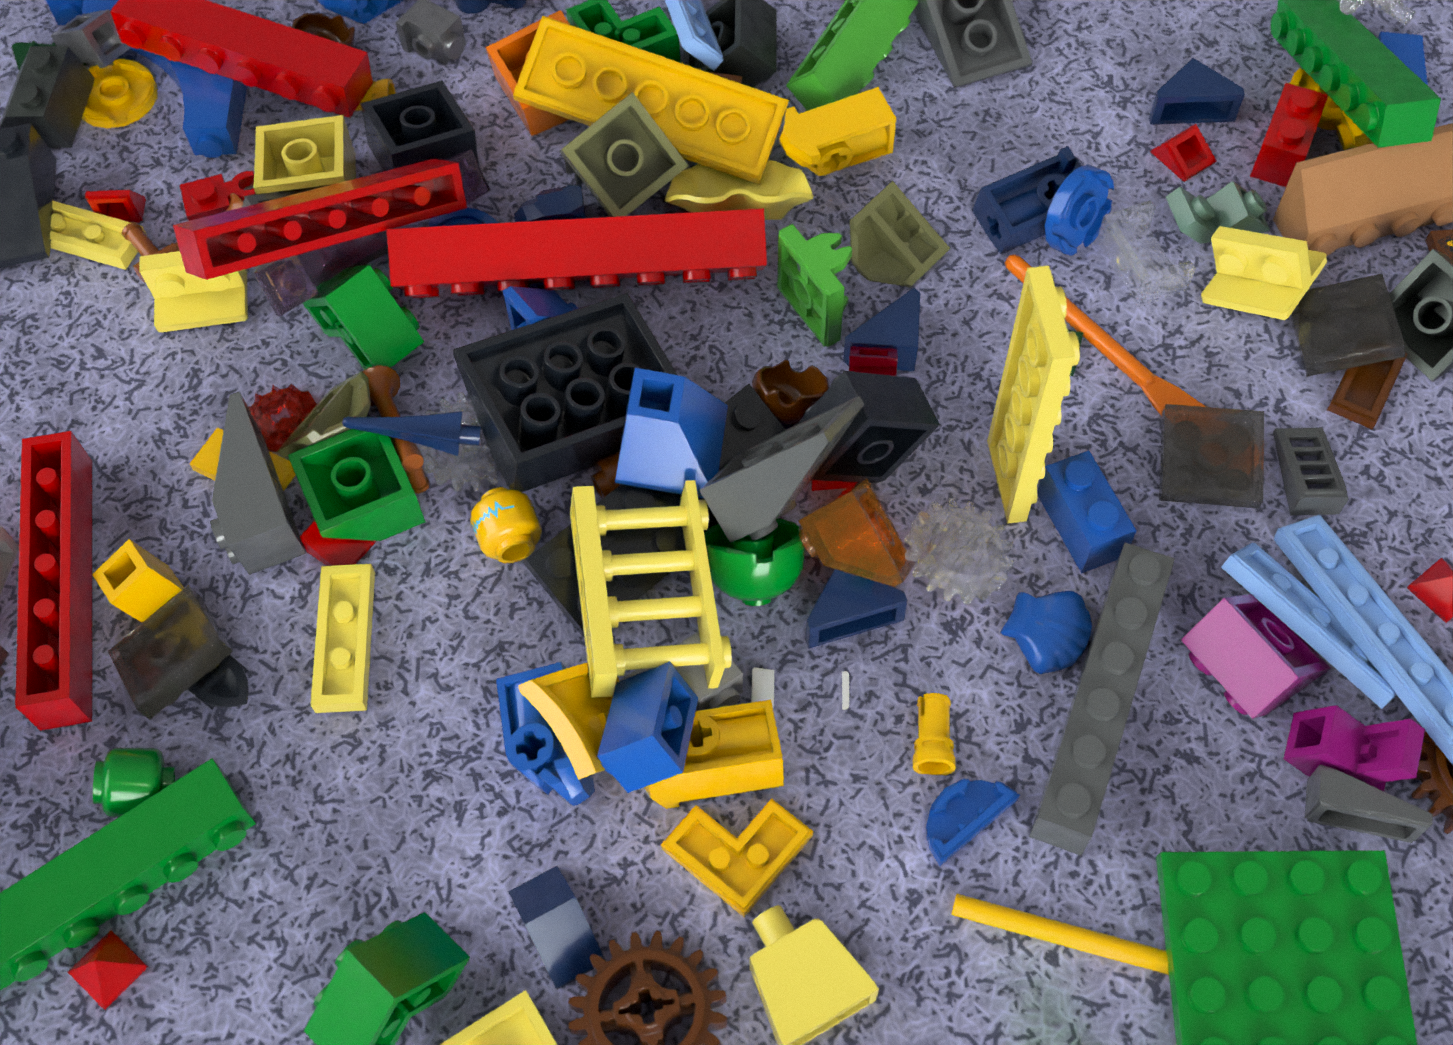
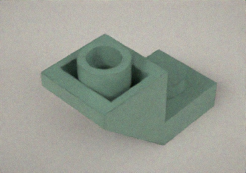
[1166,181,1270,244]

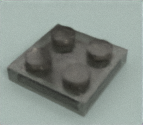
[1290,274,1405,377]
[1159,404,1264,509]
[108,585,233,720]

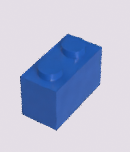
[1037,450,1137,573]
[597,661,698,793]

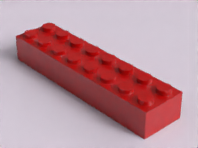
[386,208,767,298]

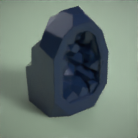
[514,184,586,222]

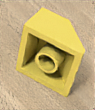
[254,115,356,195]

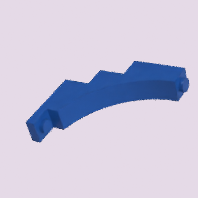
[46,0,247,158]

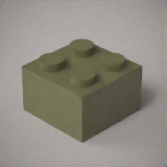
[559,92,689,217]

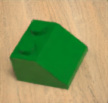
[288,429,425,541]

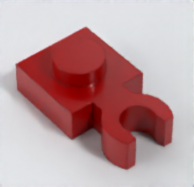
[179,171,256,221]

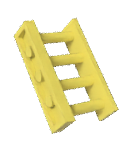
[570,480,732,698]

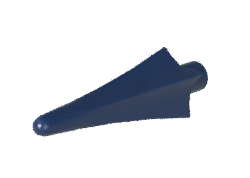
[342,411,481,456]

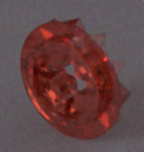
[249,384,317,452]

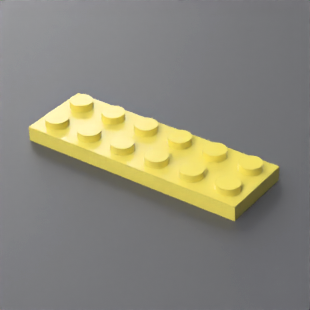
[987,265,1080,524]

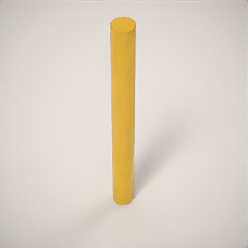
[951,893,1169,975]

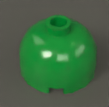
[704,518,804,606]

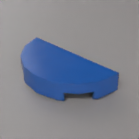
[926,778,1020,866]

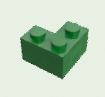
[566,0,681,63]
[300,264,425,370]
[304,912,470,1045]

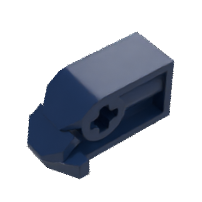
[972,146,1084,254]

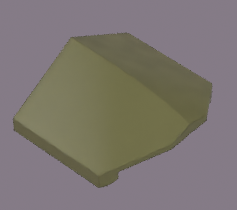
[850,181,950,287]
[277,371,371,458]

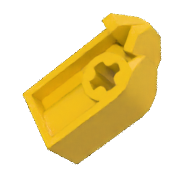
[779,87,896,176]
[644,699,784,809]

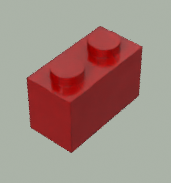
[1250,83,1328,187]

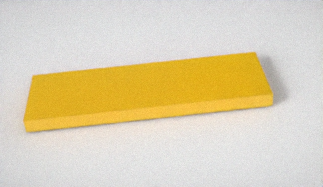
[513,16,789,185]

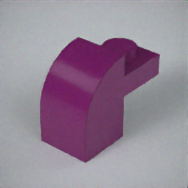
[1283,705,1425,791]

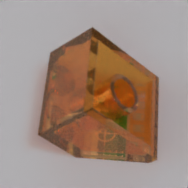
[798,478,915,587]

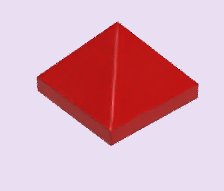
[1407,558,1453,623]
[68,930,148,1010]

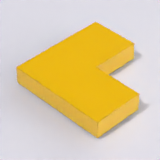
[661,798,813,917]

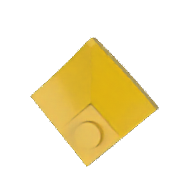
[518,662,619,780]

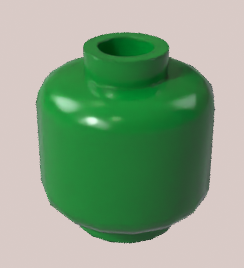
[93,748,175,818]

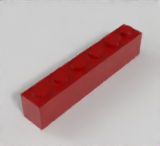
[110,0,373,118]
[173,159,467,280]
[15,431,92,731]

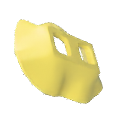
[665,161,814,220]

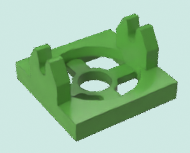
[777,224,852,347]

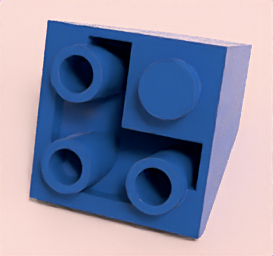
[615,368,728,498]

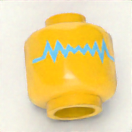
[470,487,542,563]

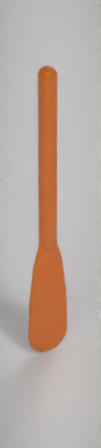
[1005,254,1258,478]

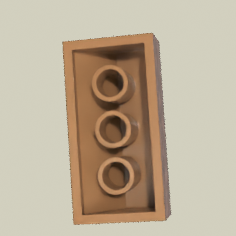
[1273,123,1453,256]

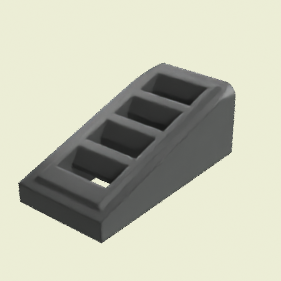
[1273,427,1349,516]
[1304,765,1433,843]

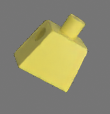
[749,905,879,1045]

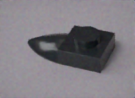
[175,639,249,710]

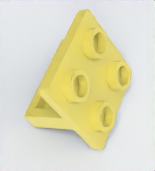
[1201,226,1327,320]
[139,251,248,333]

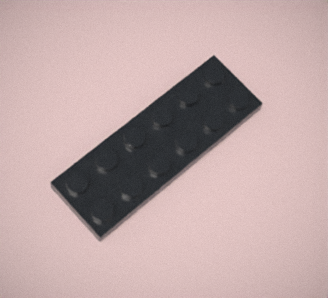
[523,384,785,637]

